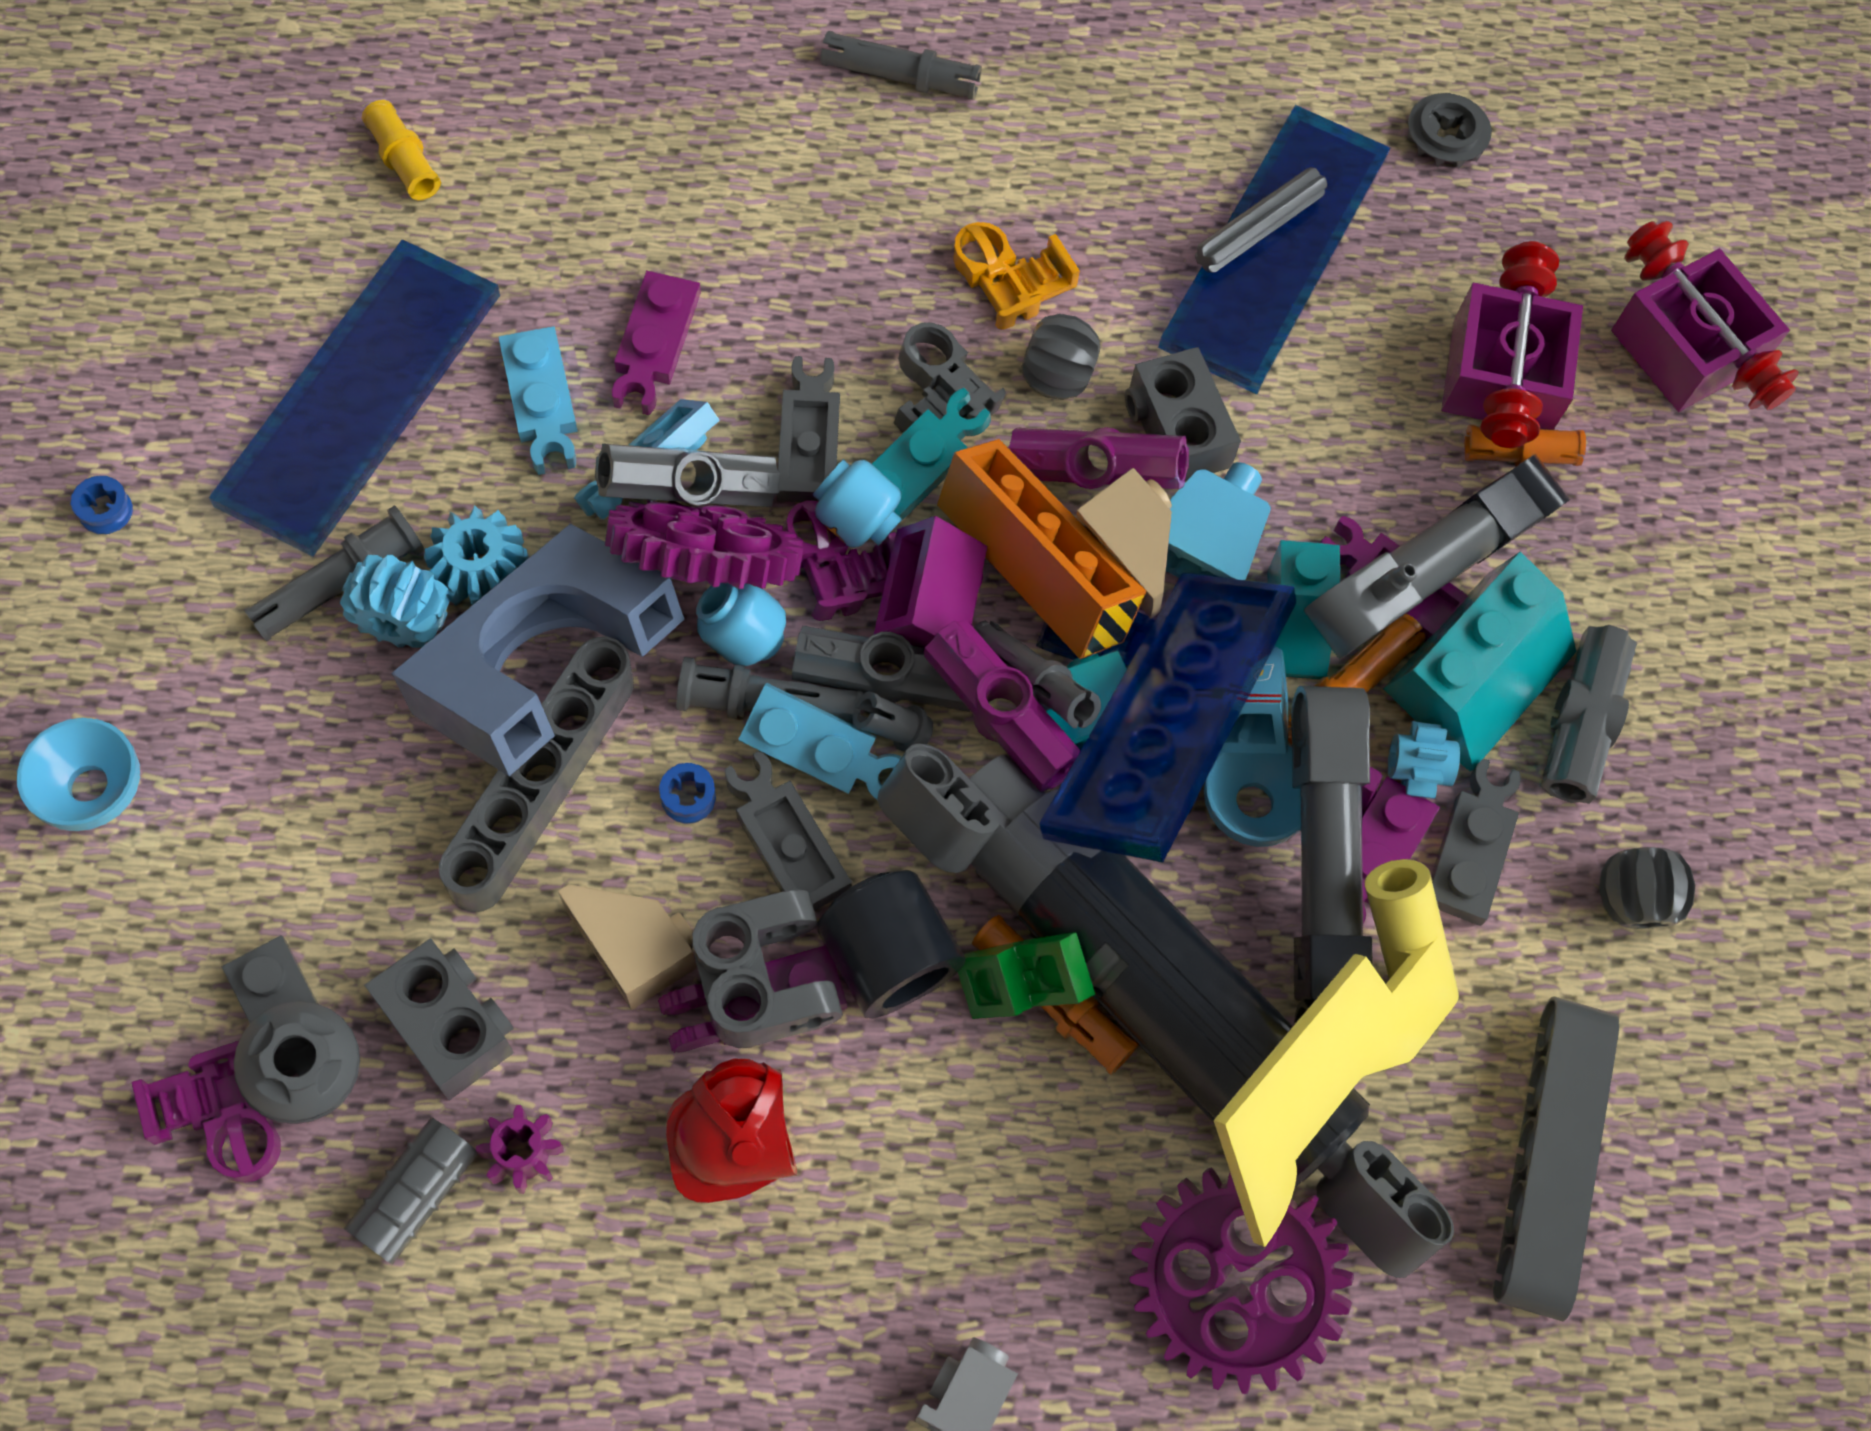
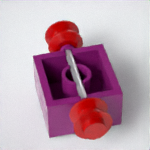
[1611,221,1799,413]
[1441,241,1583,449]

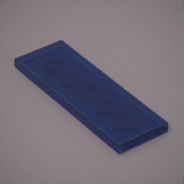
[1158,105,1391,395]
[208,239,500,557]
[1039,573,1297,863]

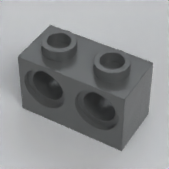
[1125,347,1241,481]
[364,938,514,1101]

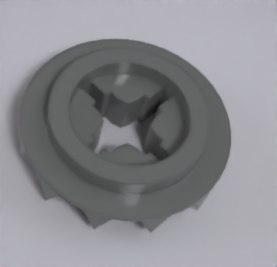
[1406,93,1492,169]

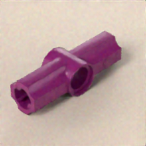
[1008,427,1189,489]
[924,619,1084,792]

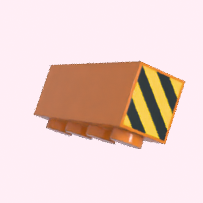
[937,439,1147,659]

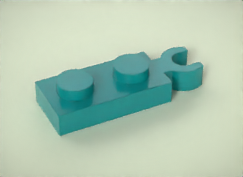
[872,388,991,525]

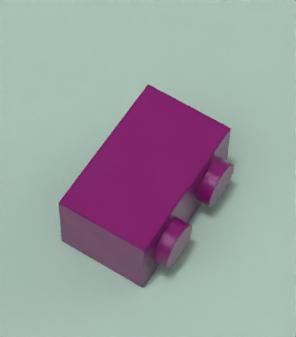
[874,516,988,648]

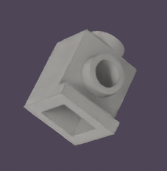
[914,1337,1018,1431]

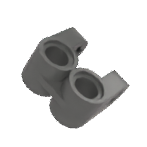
[692,890,843,1048]

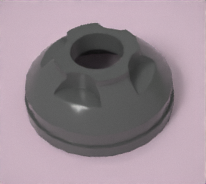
[234,1001,360,1124]

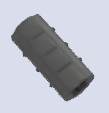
[343,1117,478,1265]

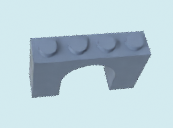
[392,524,685,776]

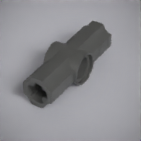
[595,443,780,507]
[1540,624,1637,804]
[792,625,970,712]

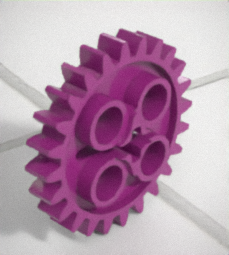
[604,500,804,589]
[1129,1167,1354,1394]

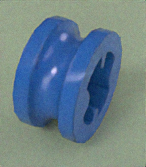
[71,476,133,534]
[659,763,716,824]

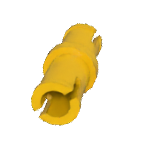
[361,100,441,201]

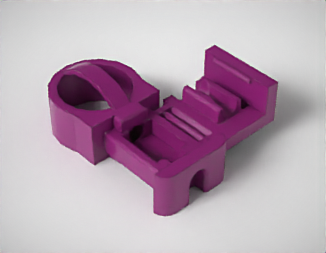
[783,501,896,621]
[131,1041,281,1183]

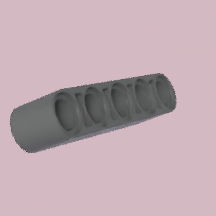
[439,636,634,912]
[1493,996,1619,1322]

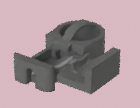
[893,322,1006,433]

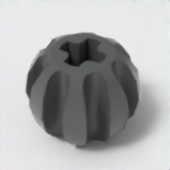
[1021,314,1101,400]
[1599,847,1696,929]

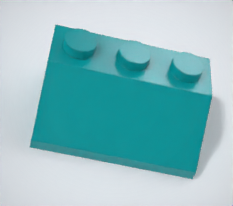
[1383,551,1577,771]

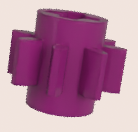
[476,1105,564,1194]

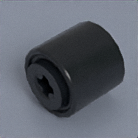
[817,870,966,1019]

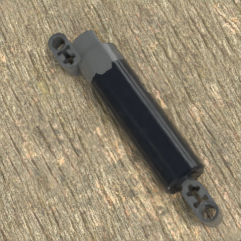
[877,744,1454,1278]

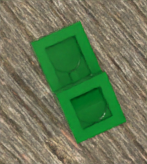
[958,932,1095,1019]

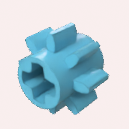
[1388,721,1460,799]

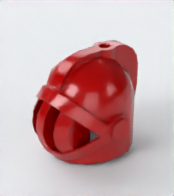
[666,1058,797,1203]

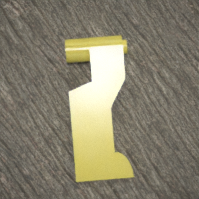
[1214,859,1459,1247]

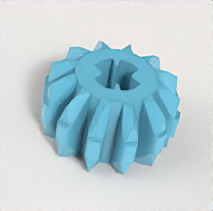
[424,505,529,606]
[340,555,450,648]

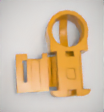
[953,222,1080,330]

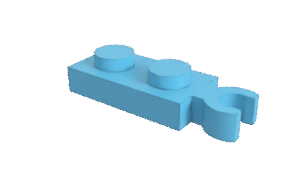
[499,326,578,475]
[574,399,720,519]
[738,683,901,800]

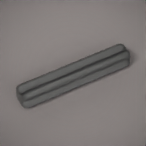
[1195,167,1328,273]

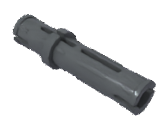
[821,31,982,100]
[973,620,1101,729]

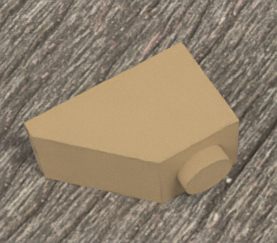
[1077,468,1172,619]
[558,884,696,1010]

